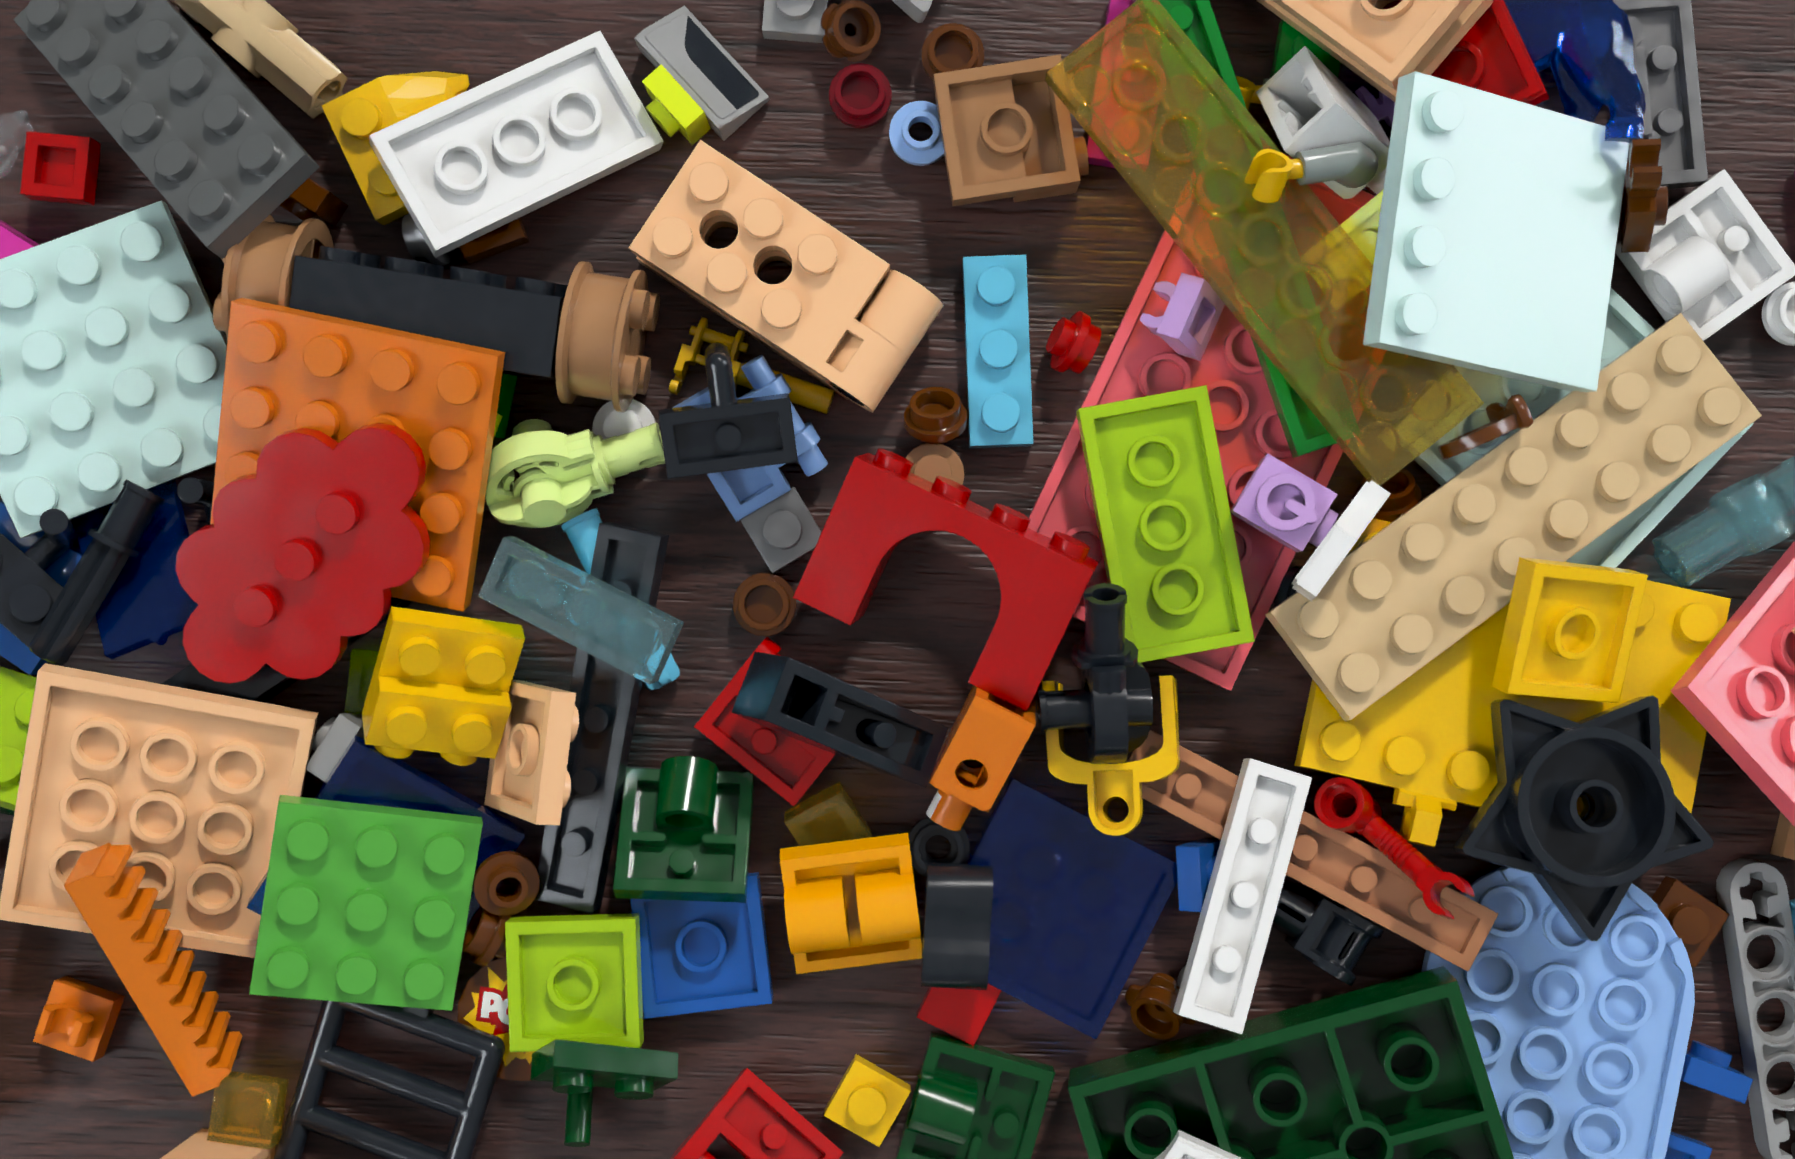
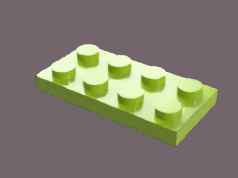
[1076,385,1255,663]

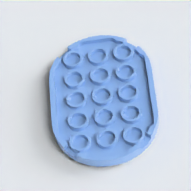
[1421,866,1695,1159]

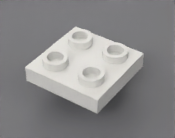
[1615,169,1795,341]

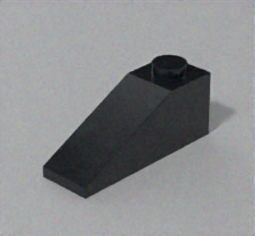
[731,652,949,788]

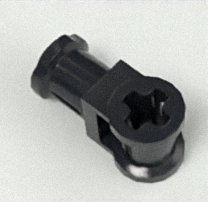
[1272,882,1384,986]

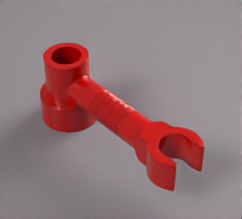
[1314,777,1475,919]

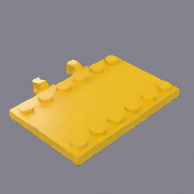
[1294,518,1731,847]

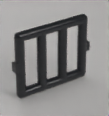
[274,1001,505,1159]

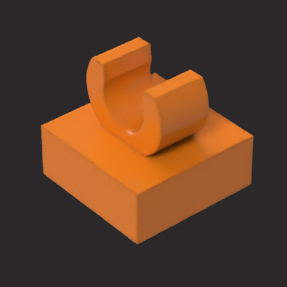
[33,976,125,1062]

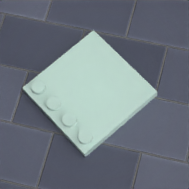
[1363,71,1631,392]

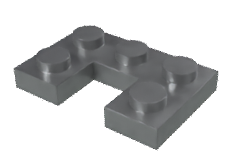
[1555,0,1708,189]

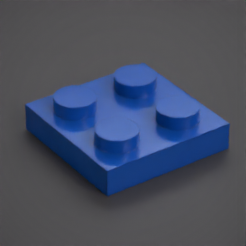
[630,872,774,1019]

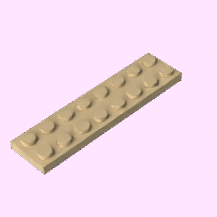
[1265,313,1762,721]

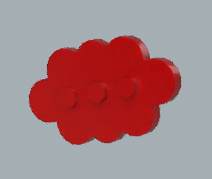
[176,423,431,684]

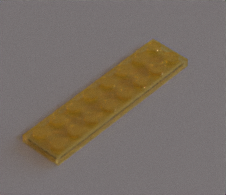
[1045,0,1484,486]

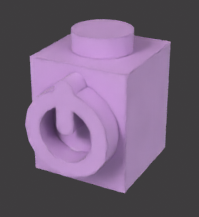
[1230,453,1339,552]

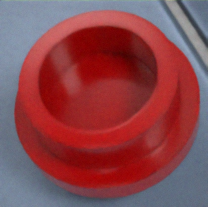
[1046,311,1101,374]

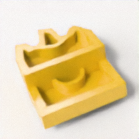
[321,71,470,225]

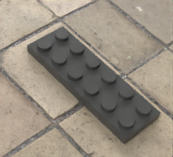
[13,0,320,259]

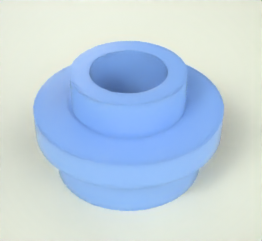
[889,101,944,166]

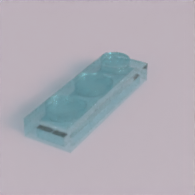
[478,536,684,685]

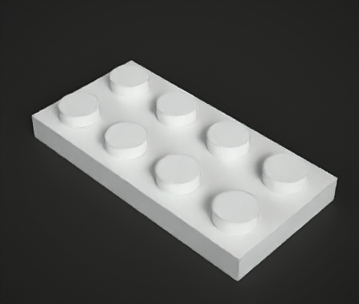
[369,31,664,258]

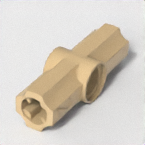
[171,0,348,119]

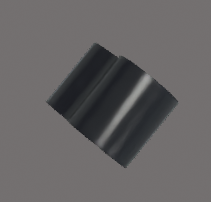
[921,862,993,990]

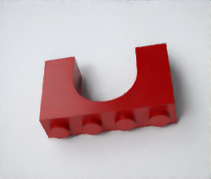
[793,448,1099,711]

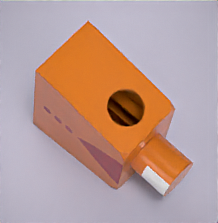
[926,685,1036,831]

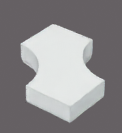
[1291,480,1391,602]

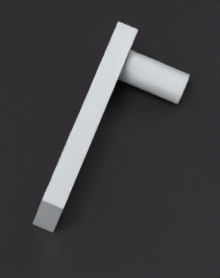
[1173,758,1312,1034]

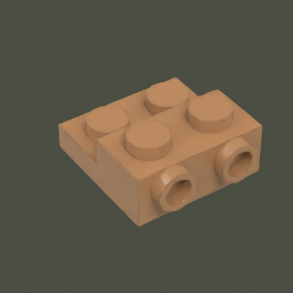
[933,54,1089,206]

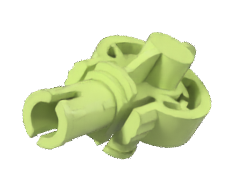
[485,419,665,528]

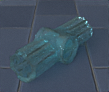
[1652,456,1795,587]

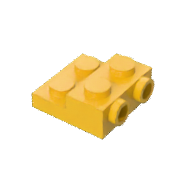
[362,606,525,766]

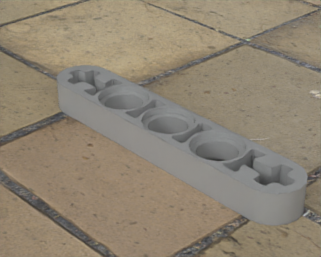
[1716,858,1795,1159]

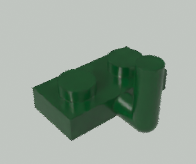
[530,1039,678,1147]

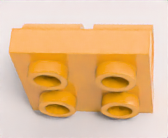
[780,833,922,974]

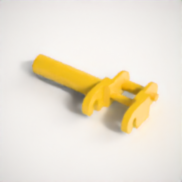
[669,317,835,414]

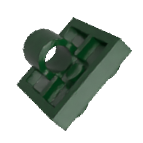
[613,756,754,903]
[896,1031,1055,1159]

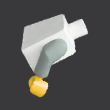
[1236,46,1390,203]

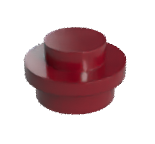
[829,63,892,128]

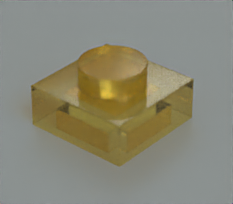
[784,781,872,846]
[207,1071,289,1149]

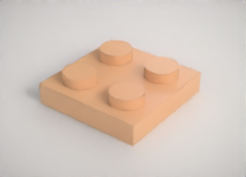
[484,680,579,825]

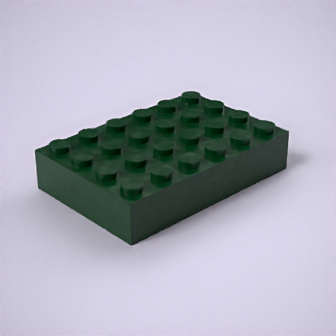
[1068,966,1514,1159]

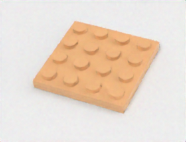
[0,663,319,958]

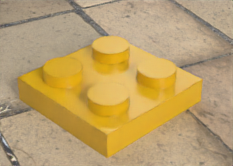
[1492,557,1648,703]

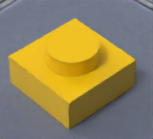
[824,1054,911,1147]

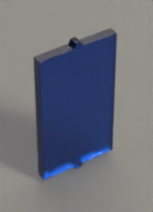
[73,479,198,660]

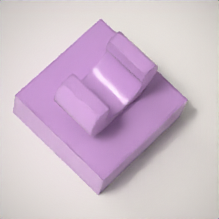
[1140,273,1226,361]

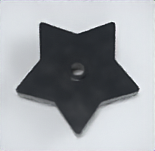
[1454,696,1714,941]

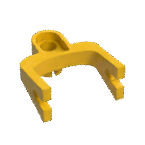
[1042,675,1180,836]

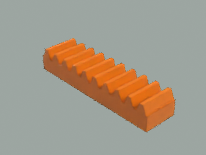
[64,843,242,1097]

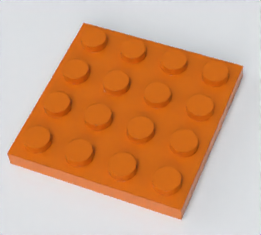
[210,298,505,612]

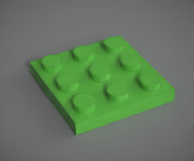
[249,795,483,1011]

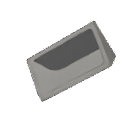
[634,5,770,141]

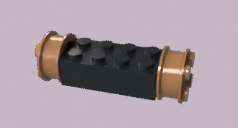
[213,215,660,413]

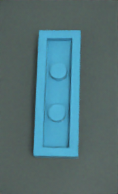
[962,255,1034,448]

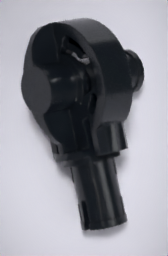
[1037,583,1153,764]

